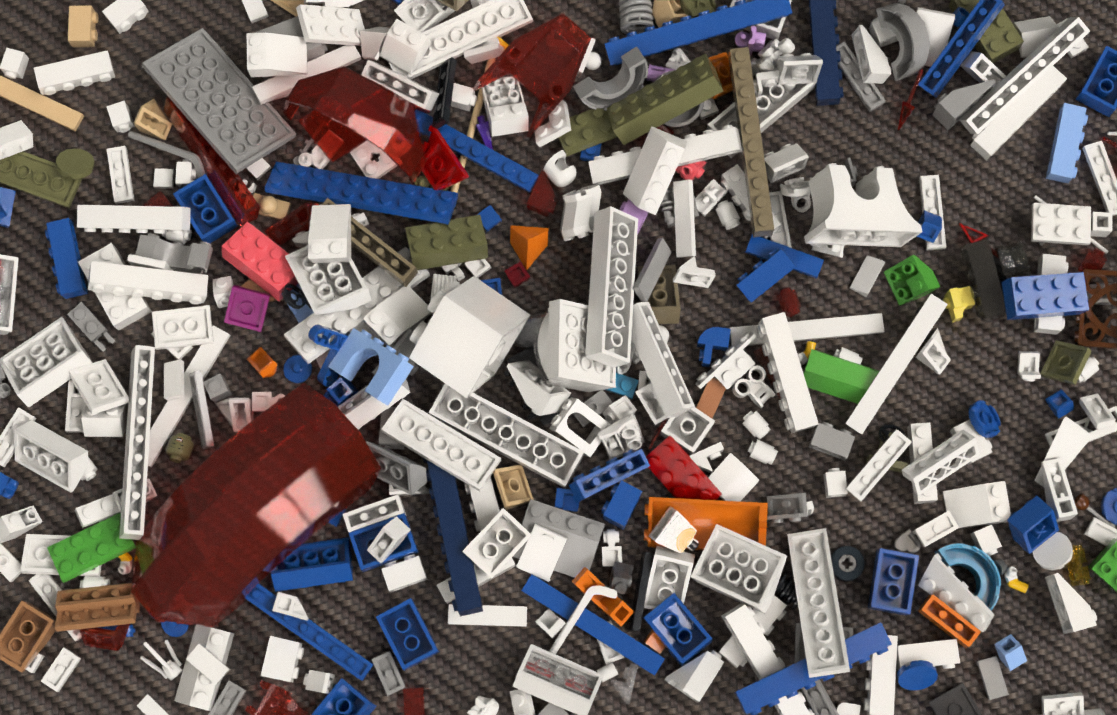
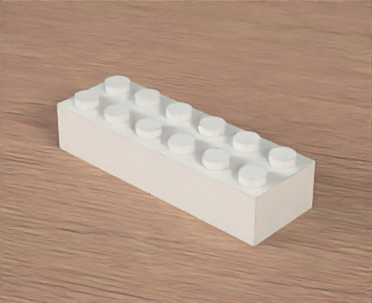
[707,54,817,158]
[756,312,818,433]

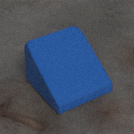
[1045,389,1074,419]

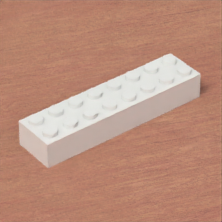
[585,206,638,368]
[429,383,584,489]

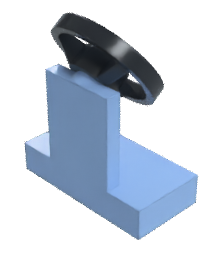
[282,284,314,323]

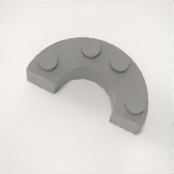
[876,3,930,81]
[573,47,648,111]
[135,233,213,274]

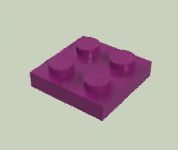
[224,285,271,332]

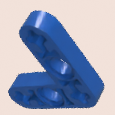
[308,325,349,387]

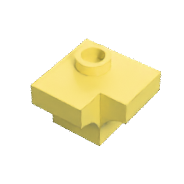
[943,286,975,323]

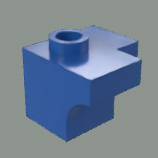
[323,377,359,409]

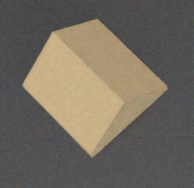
[493,465,534,510]

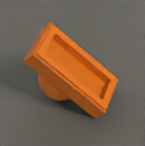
[246,347,278,378]

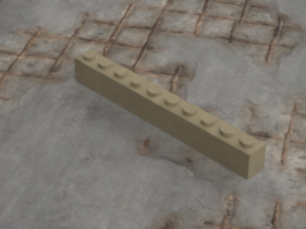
[728,47,774,238]

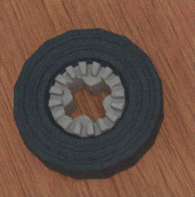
[831,546,865,581]

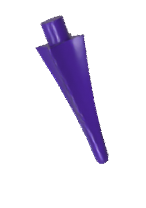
[476,116,493,150]

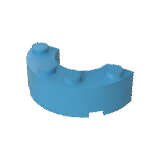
[935,543,1001,610]

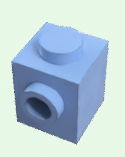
[994,634,1027,671]

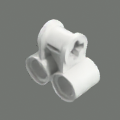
[732,365,775,409]

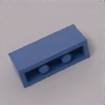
[737,248,796,303]

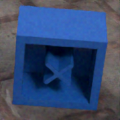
[601,480,642,530]
[1007,496,1059,554]

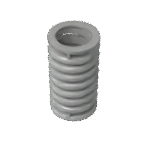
[618,0,654,34]

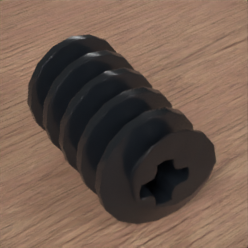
[774,572,798,610]

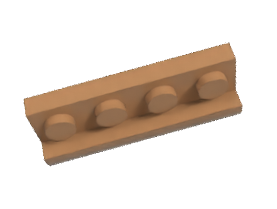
[55,583,140,632]

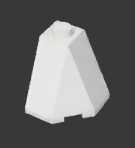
[664,650,724,702]

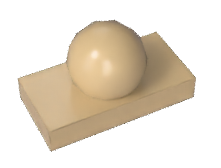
[249,193,291,222]

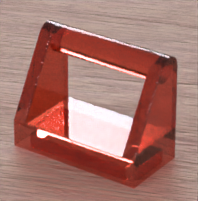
[80,624,130,651]

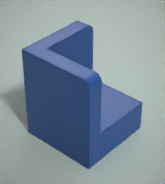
[917,210,942,243]
[555,488,579,512]

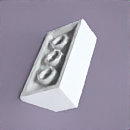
[623,126,687,215]
[14,420,88,492]
[174,624,234,711]

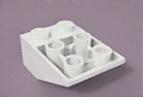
[480,75,529,137]

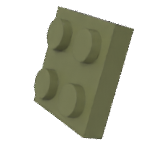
[1040,340,1092,385]

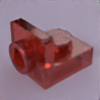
[1078,247,1107,279]

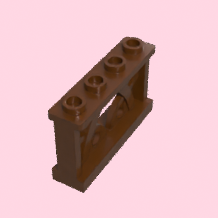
[1075,269,1117,349]

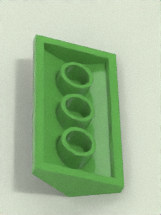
[803,349,879,404]

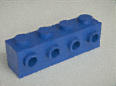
[45,218,88,299]
[569,449,650,503]

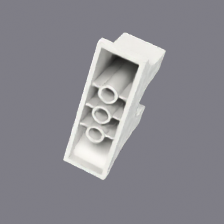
[804,163,922,247]

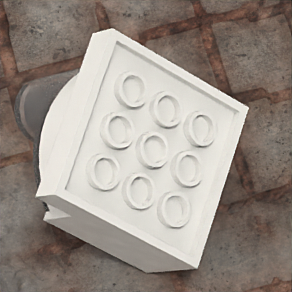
[515,299,616,392]

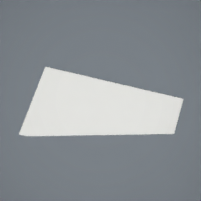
[1034,417,1093,487]

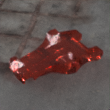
[245,680,311,715]

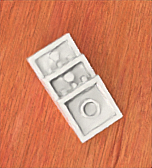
[394,0,455,33]

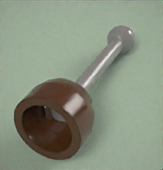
[1074,493,1115,528]

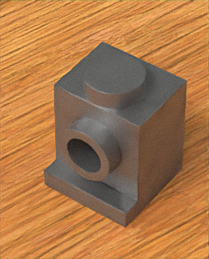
[609,562,634,594]

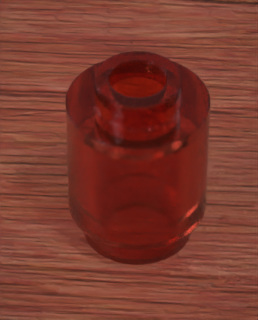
[777,287,801,317]

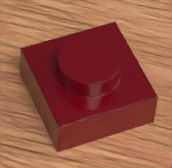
[504,261,530,288]

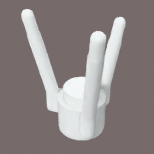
[140,640,183,681]

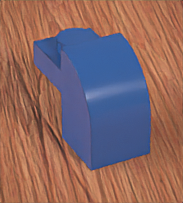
[697,327,731,368]

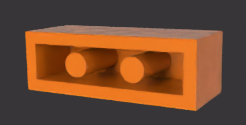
[917,594,981,648]

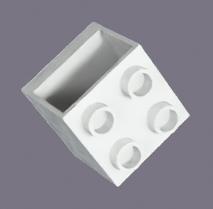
[409,276,530,398]

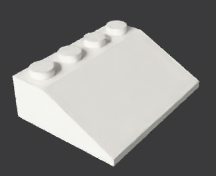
[285,246,372,315]
[0,317,93,407]
[691,524,787,614]

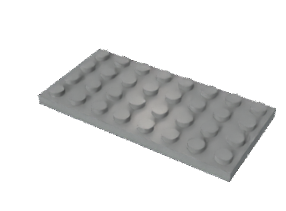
[142,28,296,174]

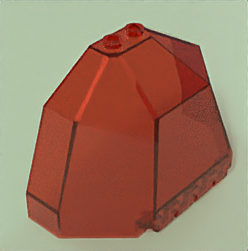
[283,66,427,183]

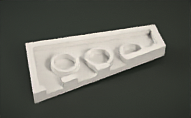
[918,553,994,632]

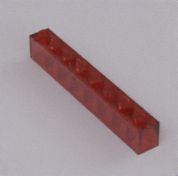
[164,97,261,226]

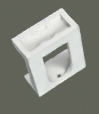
[549,397,611,457]

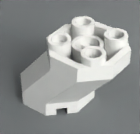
[560,184,601,241]

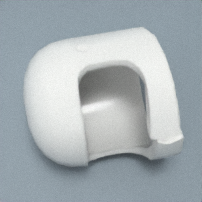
[543,150,576,187]

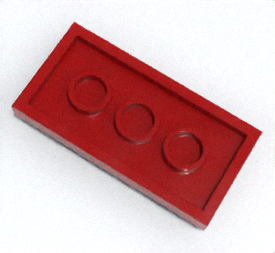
[646,435,722,500]

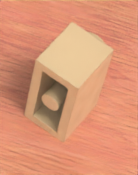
[68,6,98,47]

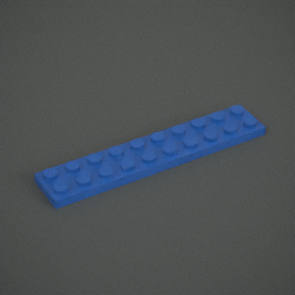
[265,161,458,224]

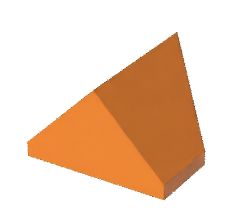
[510,225,549,271]

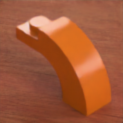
[572,567,634,627]

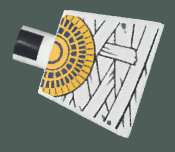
[649,506,699,553]

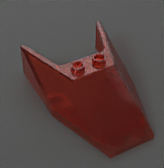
[473,13,591,138]

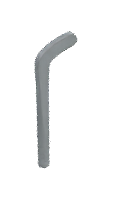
[128,131,205,178]

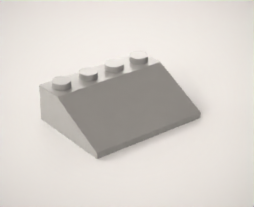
[512,499,605,578]

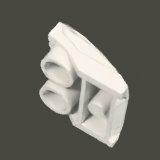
[598,413,645,460]

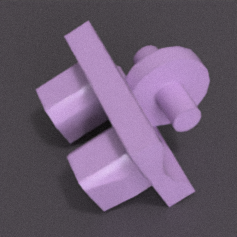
[735,26,766,56]

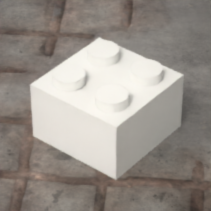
[660,407,715,455]

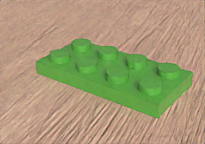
[47,513,136,583]

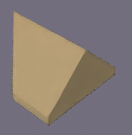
[134,99,172,140]

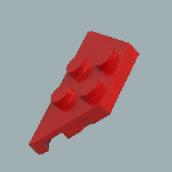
[418,125,469,190]

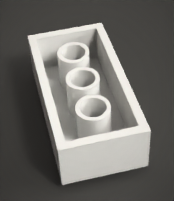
[78,243,152,330]

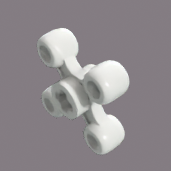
[751,38,795,76]

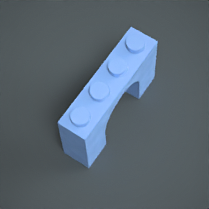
[328,328,414,406]

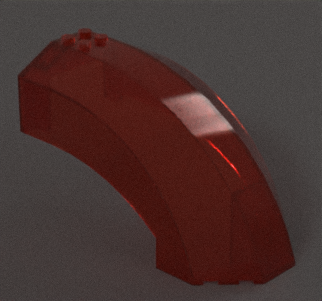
[131,383,382,627]

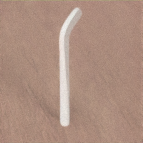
[549,585,617,654]

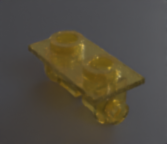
[1067,545,1091,587]

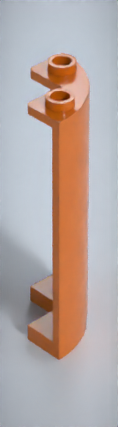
[644,497,768,550]

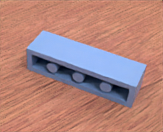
[1046,103,1088,184]

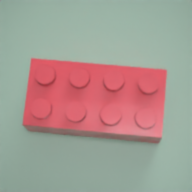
[222,222,298,302]

